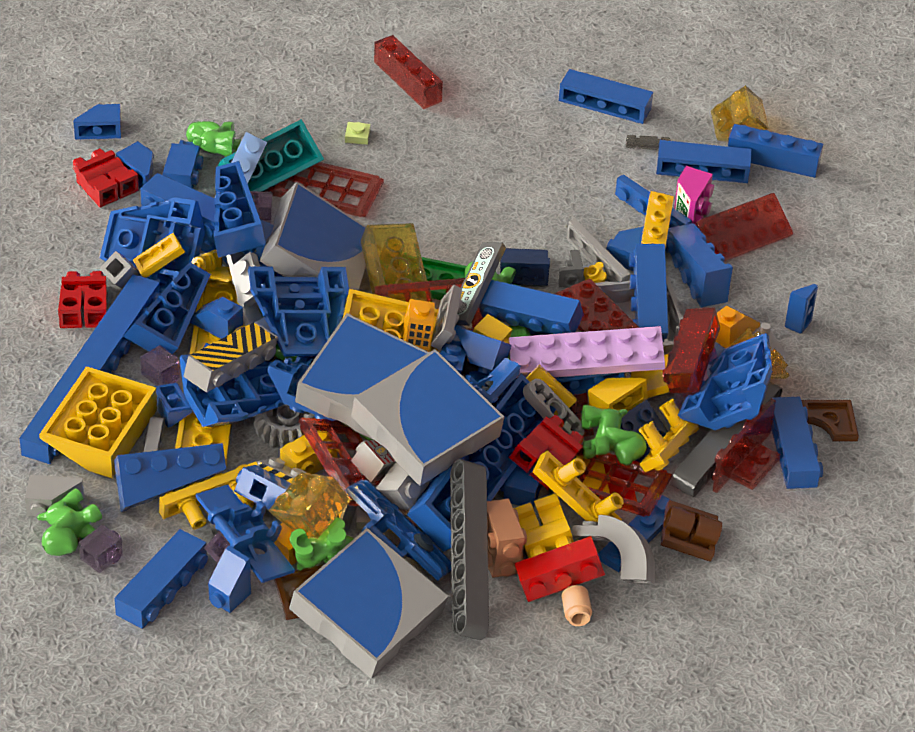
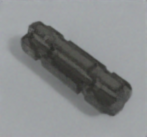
[626,135,671,150]

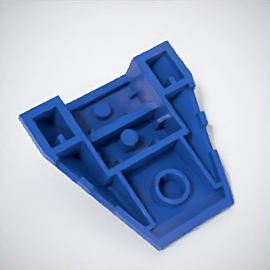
[100,197,205,293]
[248,266,349,356]
[678,333,772,430]
[180,354,285,427]
[267,356,335,422]

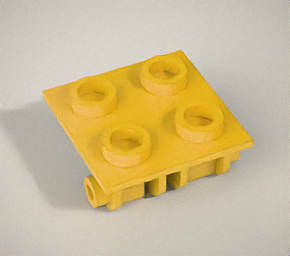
[192,250,232,285]

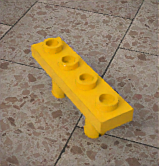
[641,191,674,247]
[639,399,700,472]
[533,450,624,522]
[159,462,257,530]

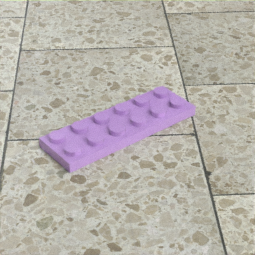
[509,326,665,378]

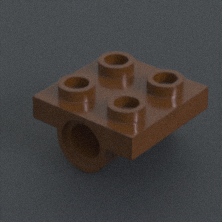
[660,500,722,562]

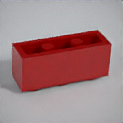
[515,536,605,602]

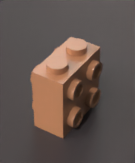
[487,499,527,578]

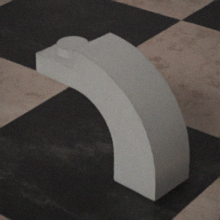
[572,515,655,584]

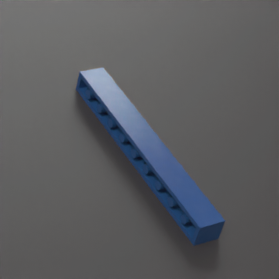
[19,274,161,464]

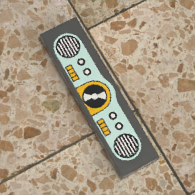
[456,242,506,326]

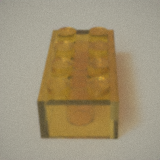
[361,223,432,302]

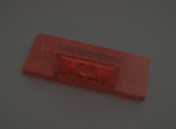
[696,193,793,261]
[555,279,639,332]
[712,398,780,493]

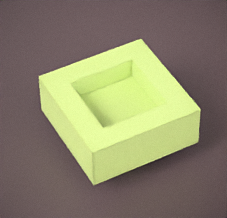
[345,122,370,145]

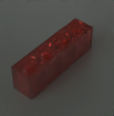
[374,35,443,109]
[662,308,720,393]

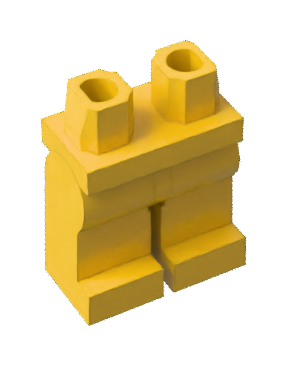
[513,493,574,558]

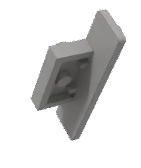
[227,252,262,326]

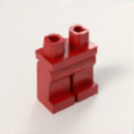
[73,148,139,208]
[58,271,108,328]
[509,415,584,490]

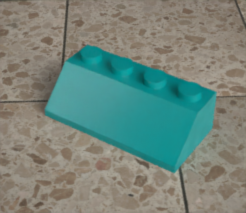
[217,119,324,197]

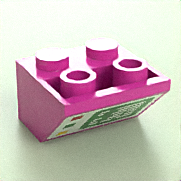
[674,166,714,229]

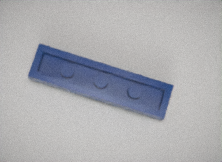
[615,174,692,228]
[598,494,671,573]

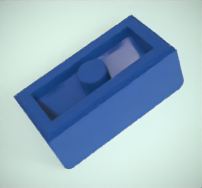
[785,284,818,334]
[154,383,193,428]

